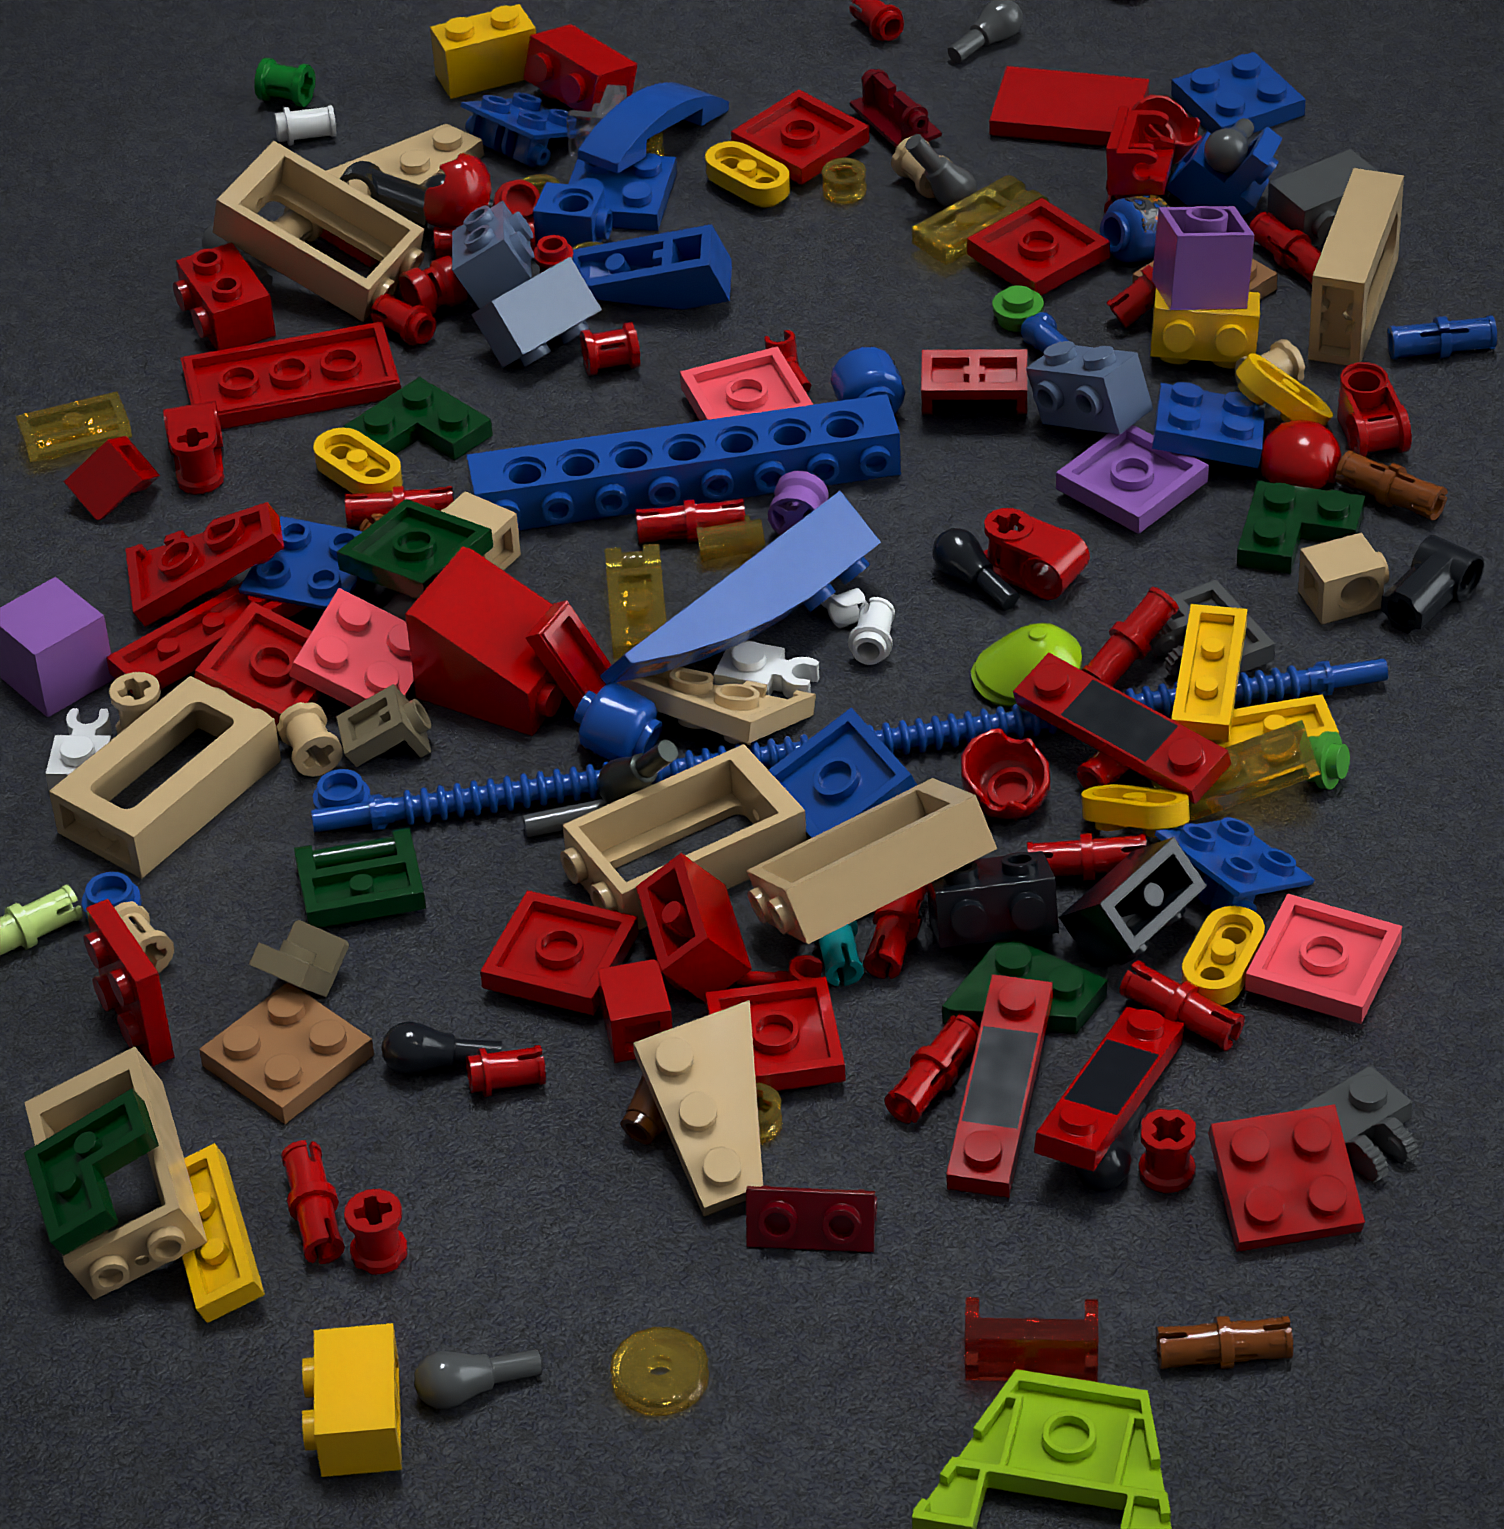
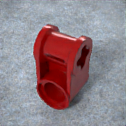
[1337,362,1412,457]
[163,401,225,494]
[984,508,1090,600]

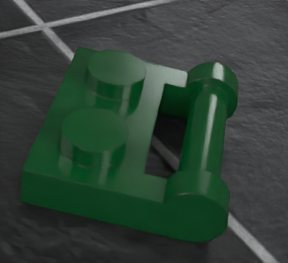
[294,827,426,928]

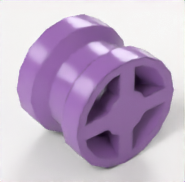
[768,471,829,535]

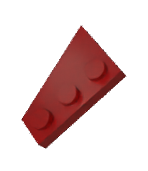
[125,502,285,627]

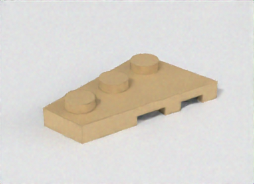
[327,124,484,197]
[617,667,816,745]
[634,1000,763,1216]

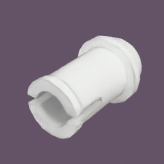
[274,105,336,145]
[848,597,895,665]

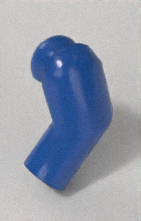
[1021,312,1069,354]

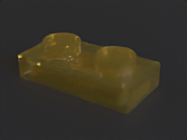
[16,391,132,463]

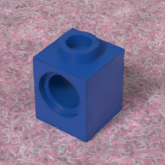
[533,182,613,249]

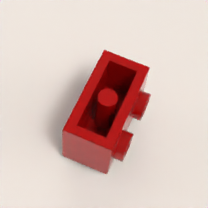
[523,24,638,119]
[173,242,276,351]
[636,853,752,1003]

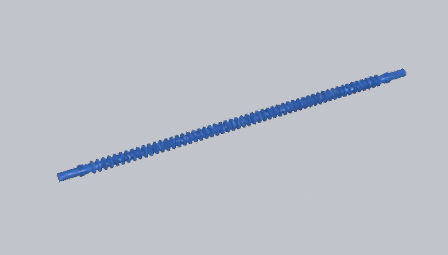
[311,659,1388,832]

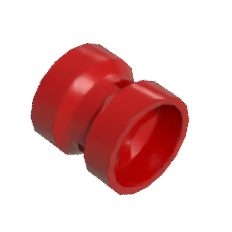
[399,255,467,315]

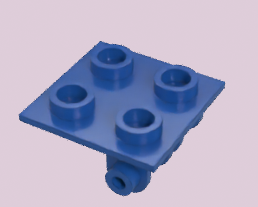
[461,93,593,168]
[239,516,373,610]
[1154,817,1315,912]

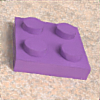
[1056,425,1209,534]

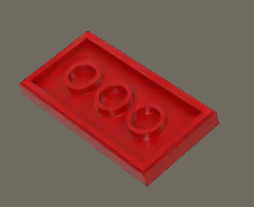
[180,322,401,429]

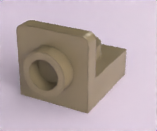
[336,684,432,767]
[249,920,349,998]

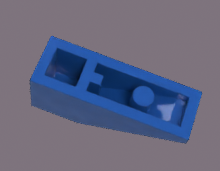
[572,224,732,310]

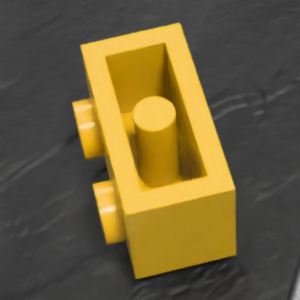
[430,4,536,99]
[1150,288,1260,368]
[302,1323,402,1477]

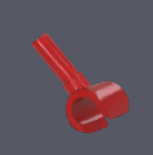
[764,330,811,392]
[736,955,823,986]

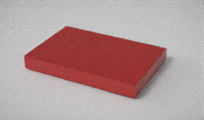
[989,66,1149,146]

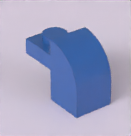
[1166,126,1283,216]

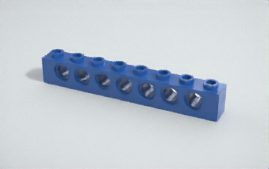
[466,394,901,530]

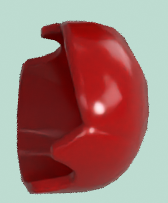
[1131,94,1202,164]
[424,153,491,227]
[1260,419,1341,489]
[961,728,1050,820]

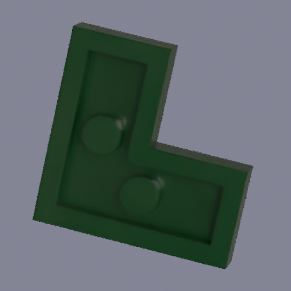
[343,377,493,460]
[1236,481,1365,574]
[24,1088,159,1256]

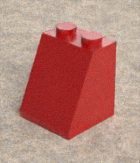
[405,547,565,736]

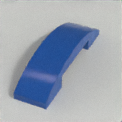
[577,82,729,173]

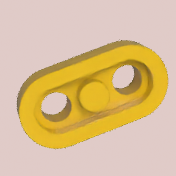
[705,141,790,208]
[1236,353,1333,427]
[313,428,403,494]
[1081,784,1190,837]
[1181,906,1265,1005]

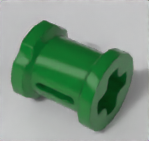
[254,57,316,107]

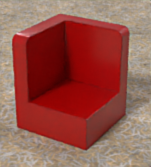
[63,436,160,520]
[598,959,673,1063]

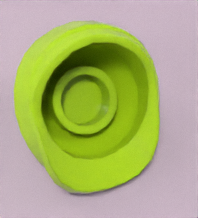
[971,623,1083,708]

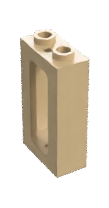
[213,141,425,322]
[1308,168,1404,366]
[49,676,281,879]
[560,744,807,930]
[746,778,997,944]
[24,1047,207,1300]

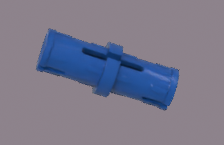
[1387,315,1497,360]

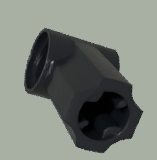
[339,161,428,233]
[1381,535,1485,634]

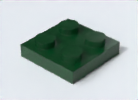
[337,499,493,599]

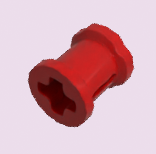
[580,322,641,376]
[1138,1109,1196,1193]
[344,1189,408,1274]

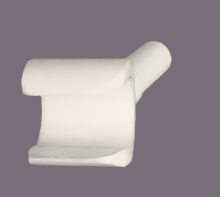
[822,588,865,628]

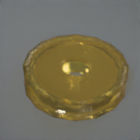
[610,1327,709,1416]

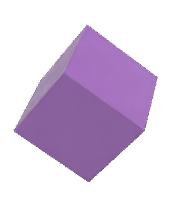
[1152,206,1255,310]
[0,577,115,717]

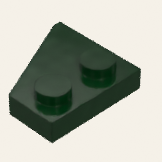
[942,939,1108,1034]

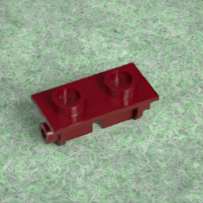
[849,69,942,148]
[746,1185,878,1252]

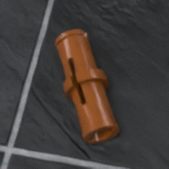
[1335,450,1448,521]
[1155,1316,1293,1369]

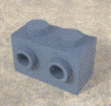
[452,201,534,309]
[472,256,602,368]
[1026,341,1153,434]

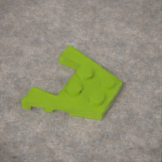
[912,1369,1172,1529]

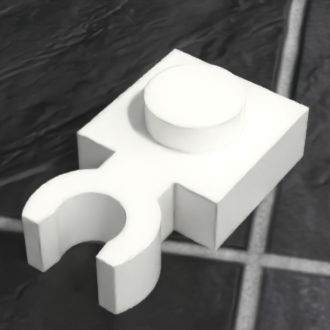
[714,641,820,699]
[45,708,112,790]

